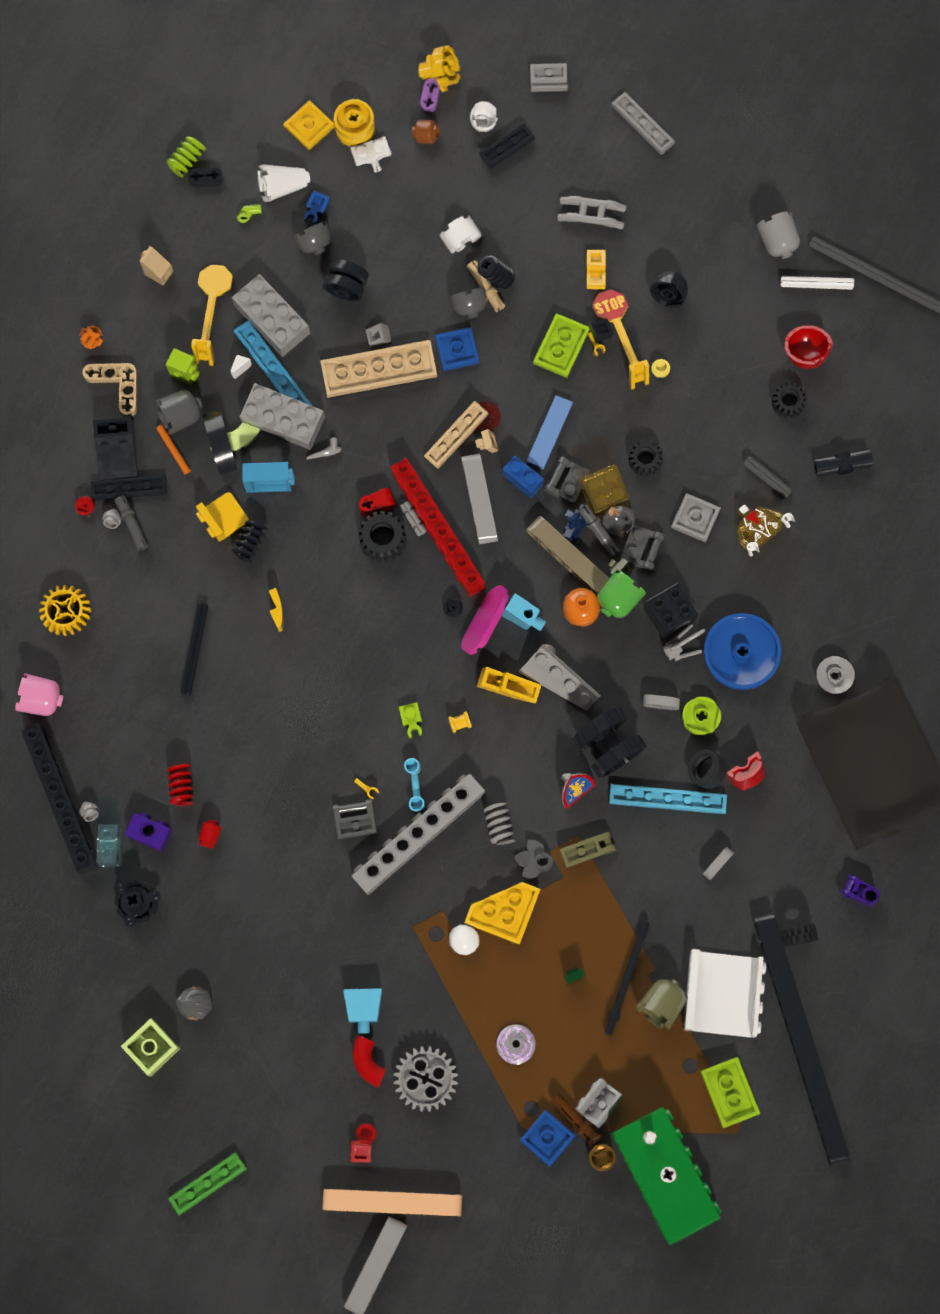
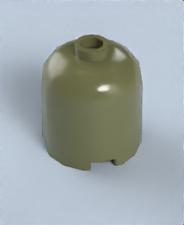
[636,979,686,1030]

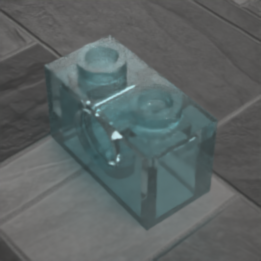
[97,824,121,867]

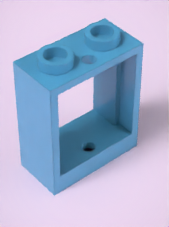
[242,462,295,493]

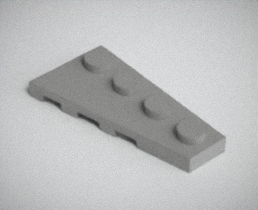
[519,644,601,711]

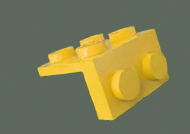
[196,492,249,542]

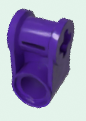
[840,875,880,907]

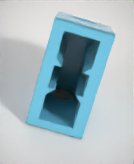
[502,593,546,631]
[344,989,382,1034]

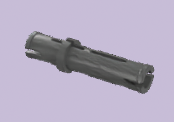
[114,495,148,551]
[578,504,620,557]

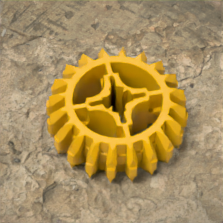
[39,585,91,636]

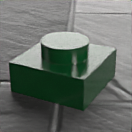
[564,967,586,985]

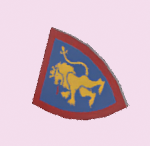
[561,773,596,809]

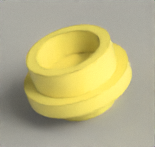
[651,359,670,378]

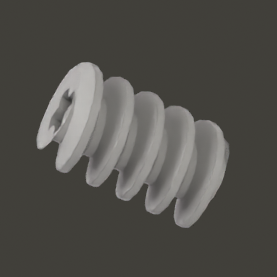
[484,803,515,845]

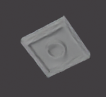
[671,493,721,543]

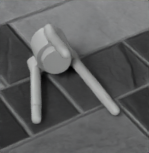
[663,624,705,662]

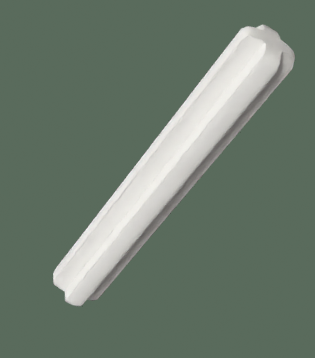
[780,276,854,289]

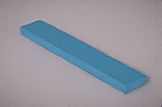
[233,320,312,406]

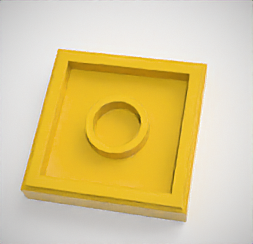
[283,100,335,150]

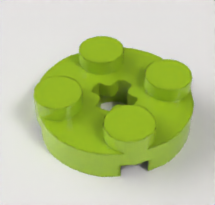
[682,697,721,736]

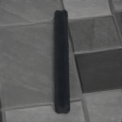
[180,603,208,696]

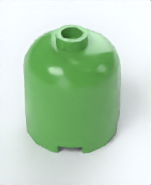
[597,569,646,618]

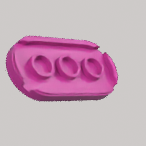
[461,585,509,655]

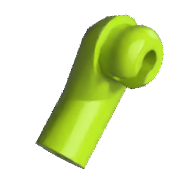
[237,204,262,223]

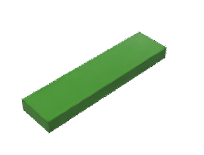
[168,1152,247,1215]

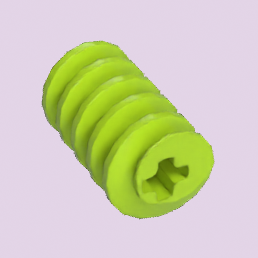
[167,137,206,177]

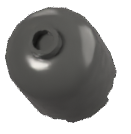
[154,390,202,435]

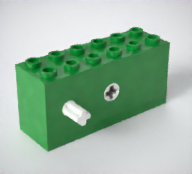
[611,1107,722,1245]

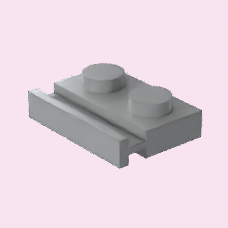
[530,63,567,92]

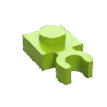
[399,702,422,738]

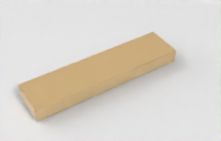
[424,401,489,469]

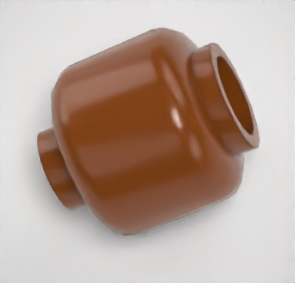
[412,120,440,144]

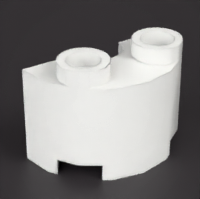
[440,216,482,254]

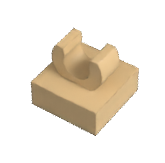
[475,429,499,453]

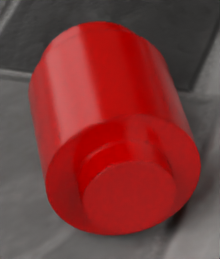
[198,819,222,849]

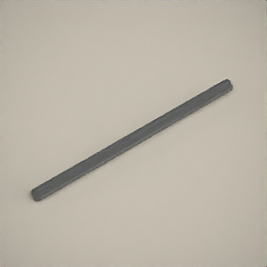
[809,237,940,313]

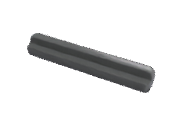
[744,456,792,498]

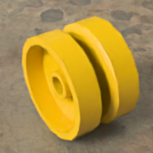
[334,99,375,147]

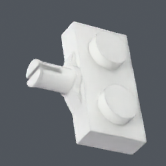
[350,137,391,172]

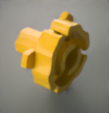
[418,45,460,92]

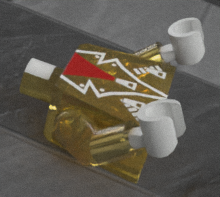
[737,504,795,557]

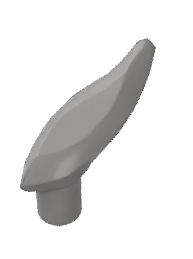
[307,438,342,459]

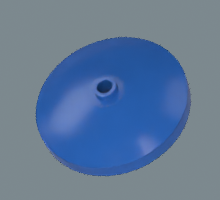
[704,613,781,690]

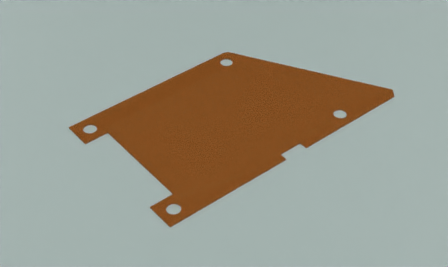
[413,836,742,1134]

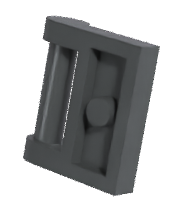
[544,456,591,505]
[620,525,665,571]
[333,799,377,840]

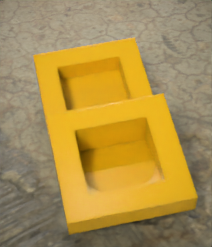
[587,250,606,289]
[269,588,284,632]

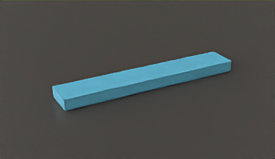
[609,784,727,814]

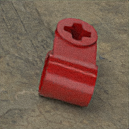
[359,488,397,517]

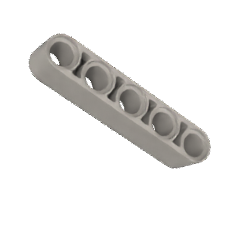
[461,454,498,545]
[344,1216,407,1314]

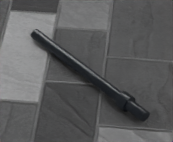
[604,921,650,1036]

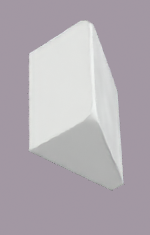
[231,355,252,379]

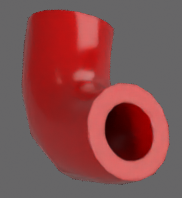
[352,1035,386,1088]

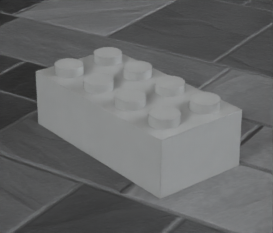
[231,274,310,357]
[240,383,325,450]

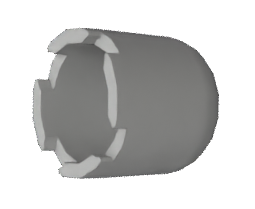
[756,211,800,259]

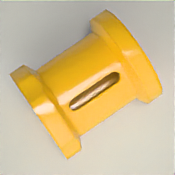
[448,711,472,733]

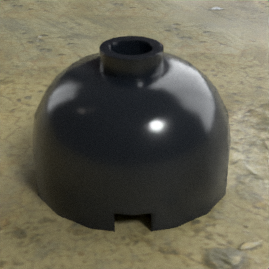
[650,271,688,307]

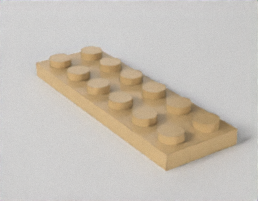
[320,340,437,398]

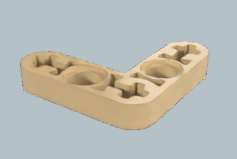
[82,363,138,417]

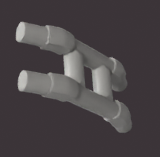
[558,196,626,229]

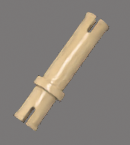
[467,260,505,312]

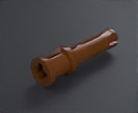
[551,1093,603,1148]

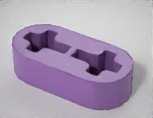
[420,78,440,113]

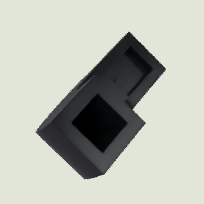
[203,410,238,475]

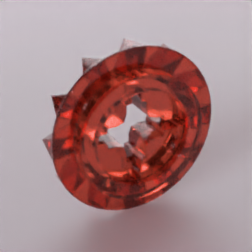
[477,402,501,431]

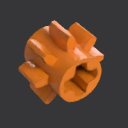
[80,326,104,349]

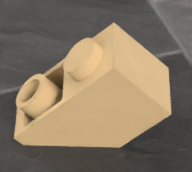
[140,246,173,286]

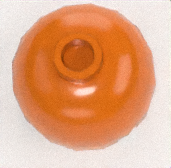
[563,588,600,627]

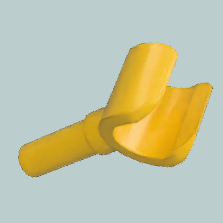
[588,332,605,356]
[354,778,379,799]

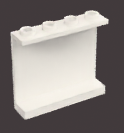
[683,949,766,1038]

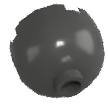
[293,221,331,255]
[450,287,487,319]

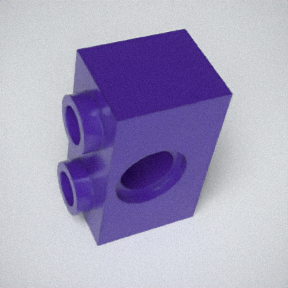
[125,812,172,852]

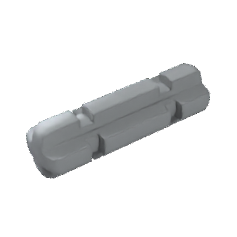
[401,501,426,536]

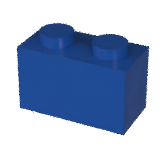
[502,455,544,499]

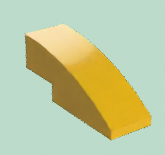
[477,667,541,703]

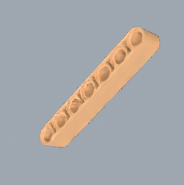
[322,1189,462,1216]

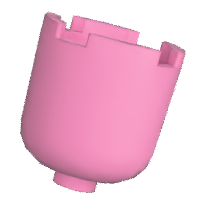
[16,673,64,716]

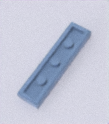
[526,395,573,470]

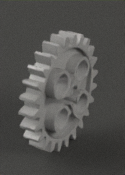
[394,1046,458,1112]

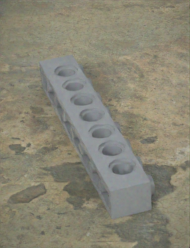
[352,774,485,896]

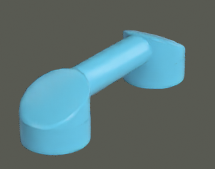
[404,758,426,812]

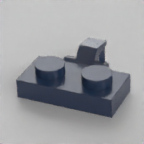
[563,504,586,545]

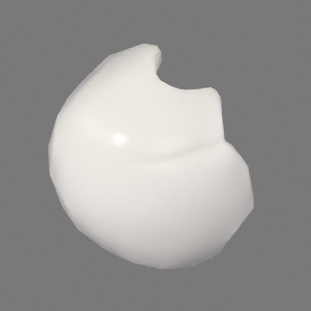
[470,101,498,132]
[449,925,480,955]

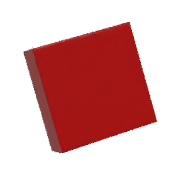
[351,1141,371,1162]

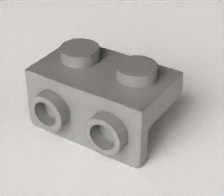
[576,1078,623,1128]

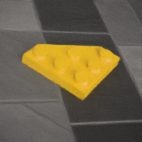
[464,882,540,945]

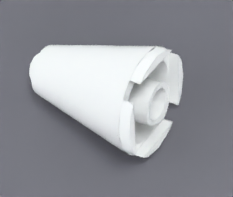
[258,165,310,202]

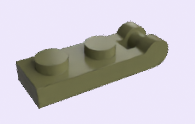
[559,831,617,868]

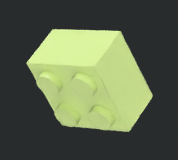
[121,1018,180,1077]

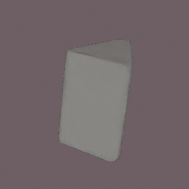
[366,323,392,347]

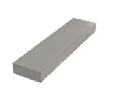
[612,92,675,155]

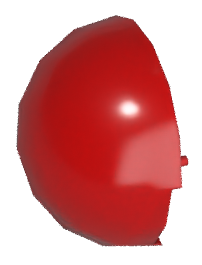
[785,325,833,369]

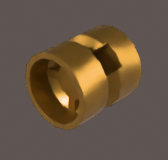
[588,1144,616,1171]

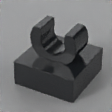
[588,318,614,342]

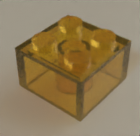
[578,464,630,514]

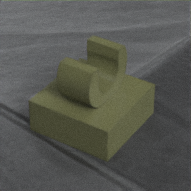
[608,558,632,576]

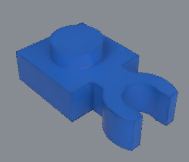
[304,191,330,225]

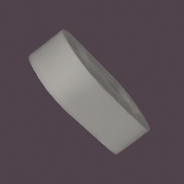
[643,695,680,710]
[703,847,734,880]

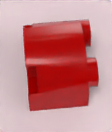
[726,751,765,790]

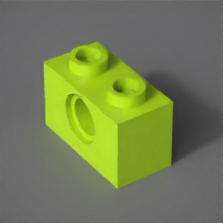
[166,348,199,386]

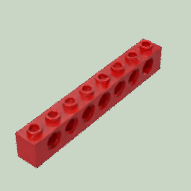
[390,458,485,598]

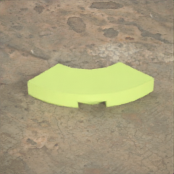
[211,422,260,452]

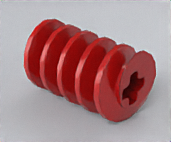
[167,764,194,806]

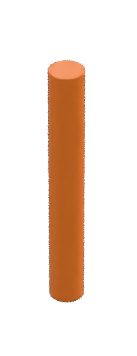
[156,425,191,475]

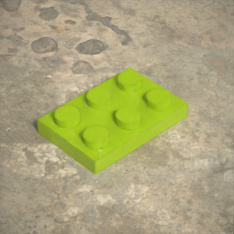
[533,313,590,378]
[700,1057,760,1129]

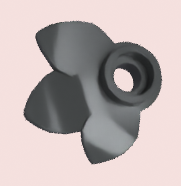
[514,840,553,879]

